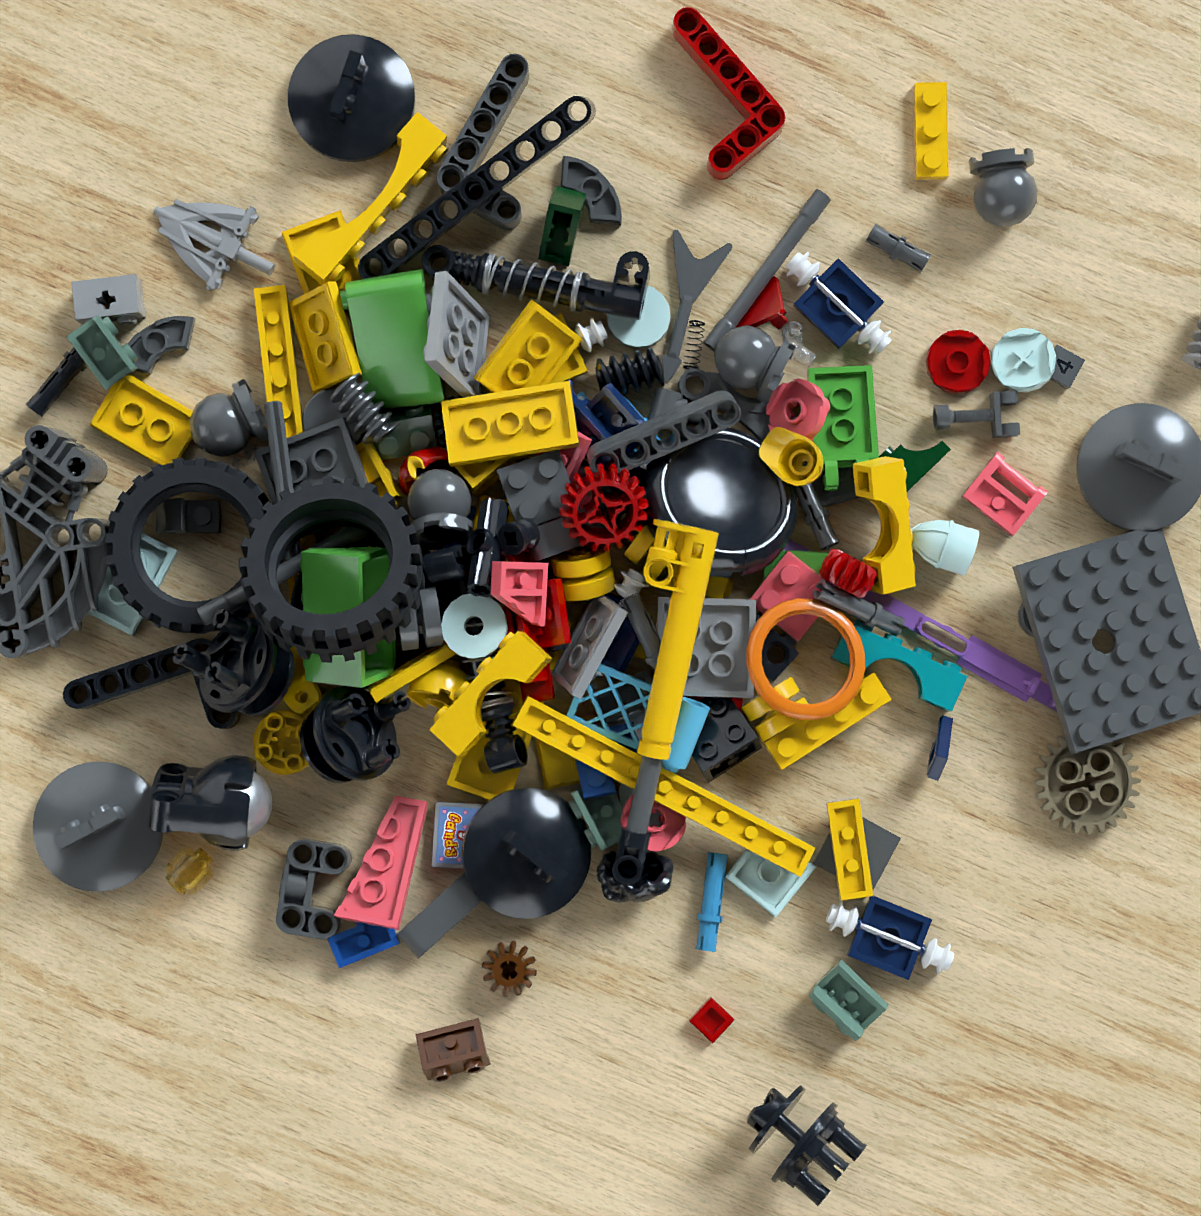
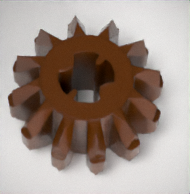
[482,941,537,997]

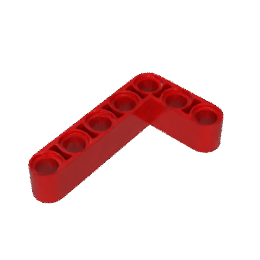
[672,7,786,180]

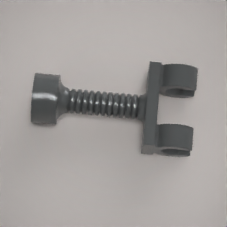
[933,391,1020,438]

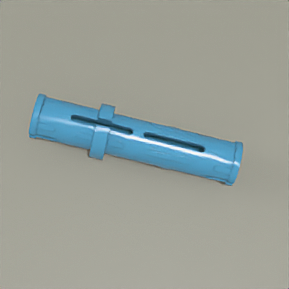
[696,852,728,952]

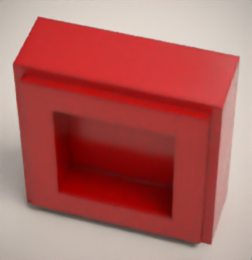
[689,996,735,1043]

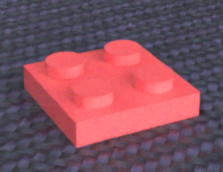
[749,550,831,642]

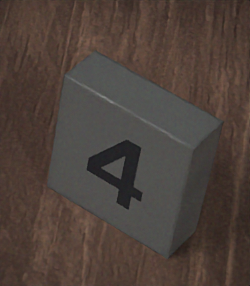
[1050,345,1085,389]

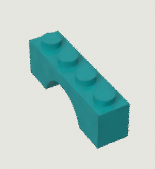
[830,620,968,712]

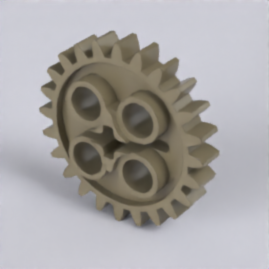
[1033,736,1141,835]

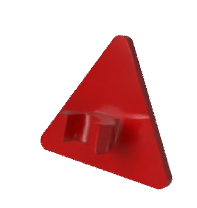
[736,276,788,330]

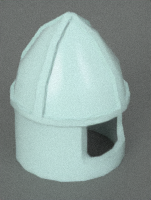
[910,519,979,576]

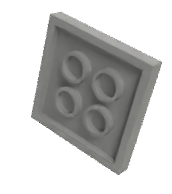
[423,271,490,398]
[657,597,756,698]

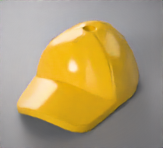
[759,427,824,486]

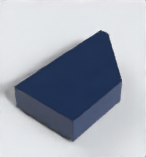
[927,715,953,781]

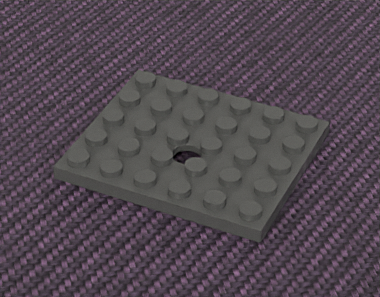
[1012,528,1201,754]

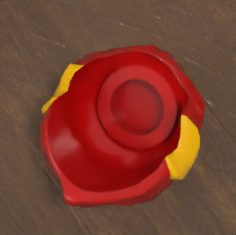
[398,447,454,496]

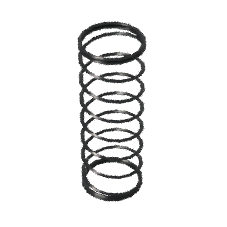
[683,320,705,370]

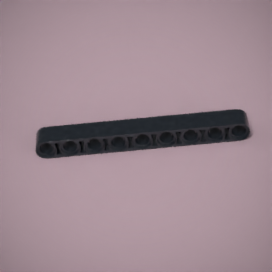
[358,96,596,279]

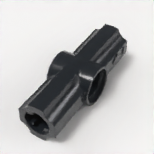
[466,498,509,598]

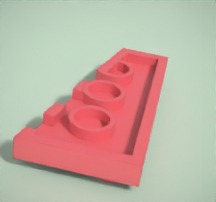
[334,795,428,930]

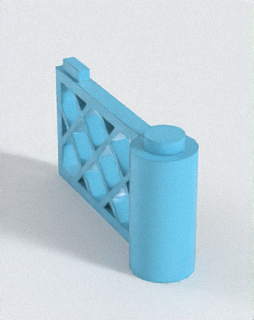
[567,663,710,773]

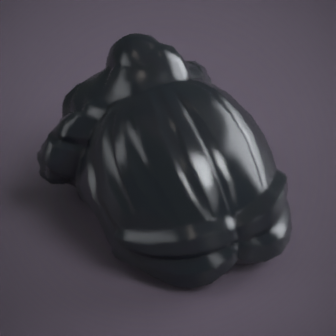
[596,851,674,903]

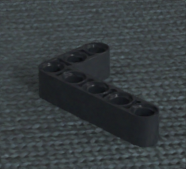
[63,638,241,729]

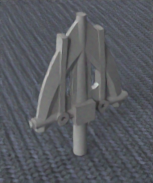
[154,199,275,291]

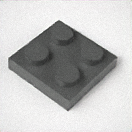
[496,450,580,526]

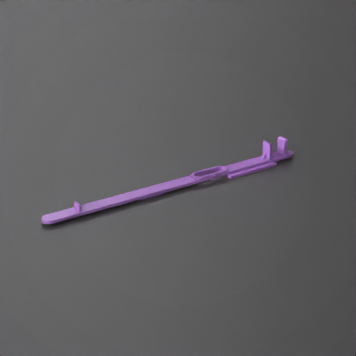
[784,539,1057,712]

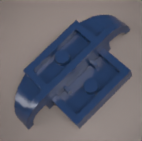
[568,379,647,486]

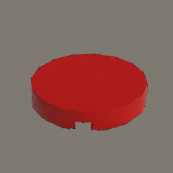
[925,329,991,394]

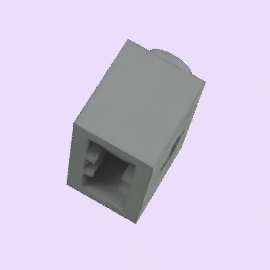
[71,274,146,325]

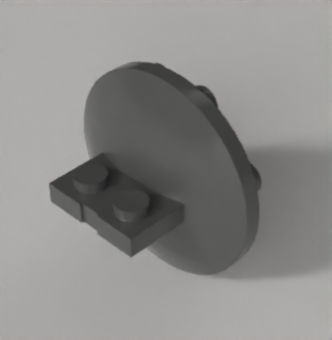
[1076,403,1201,531]
[33,762,164,892]

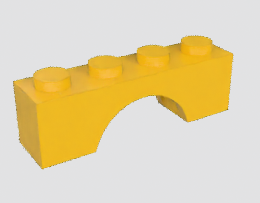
[853,456,916,595]
[429,631,553,757]
[762,672,892,770]

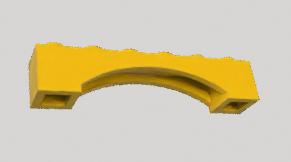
[294,112,448,285]

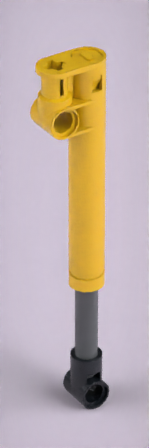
[612,519,719,885]

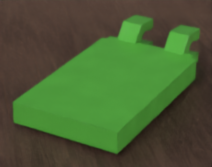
[807,365,879,491]

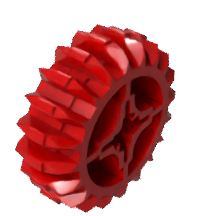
[559,463,649,552]

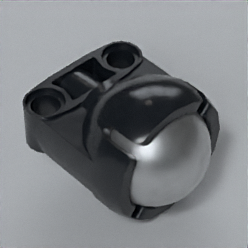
[149,755,272,851]

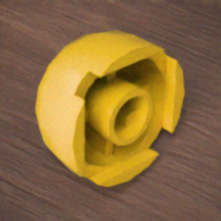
[407,659,471,713]

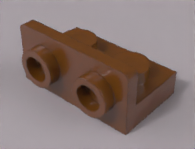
[415,1018,491,1082]

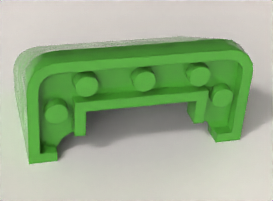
[340,269,446,409]

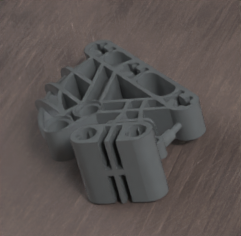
[0,425,110,658]

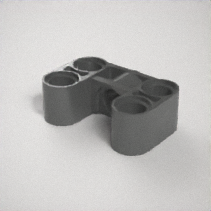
[276,839,352,939]

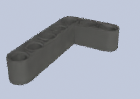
[437,53,529,230]
[587,390,741,535]

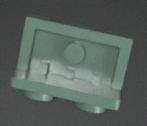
[66,314,139,390]
[372,404,438,460]
[569,788,623,851]
[809,959,889,1041]

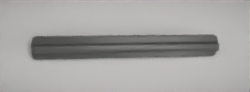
[264,401,302,561]

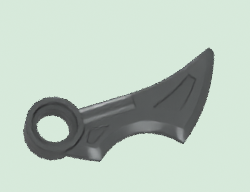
[678,368,771,442]

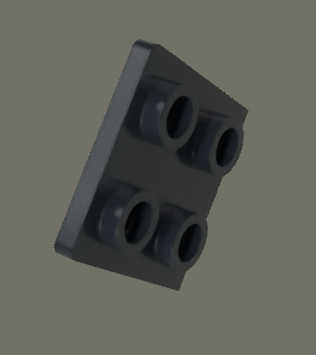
[692,697,762,783]

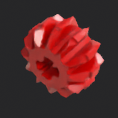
[819,549,877,598]

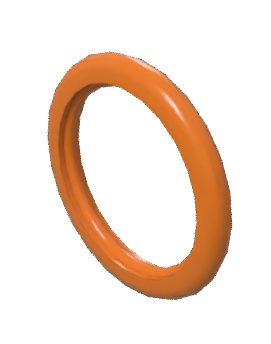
[746,598,866,720]

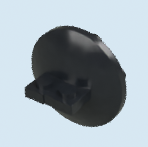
[288,34,415,162]
[462,787,591,919]

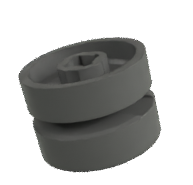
[398,586,443,651]

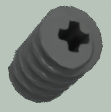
[330,372,400,444]

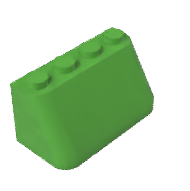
[300,547,396,688]

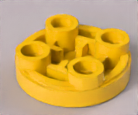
[253,710,309,775]

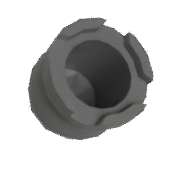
[969,148,1038,227]
[714,325,796,404]
[190,379,268,457]
[407,468,473,550]

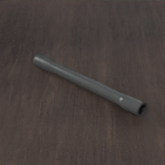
[703,189,831,352]
[196,526,372,626]

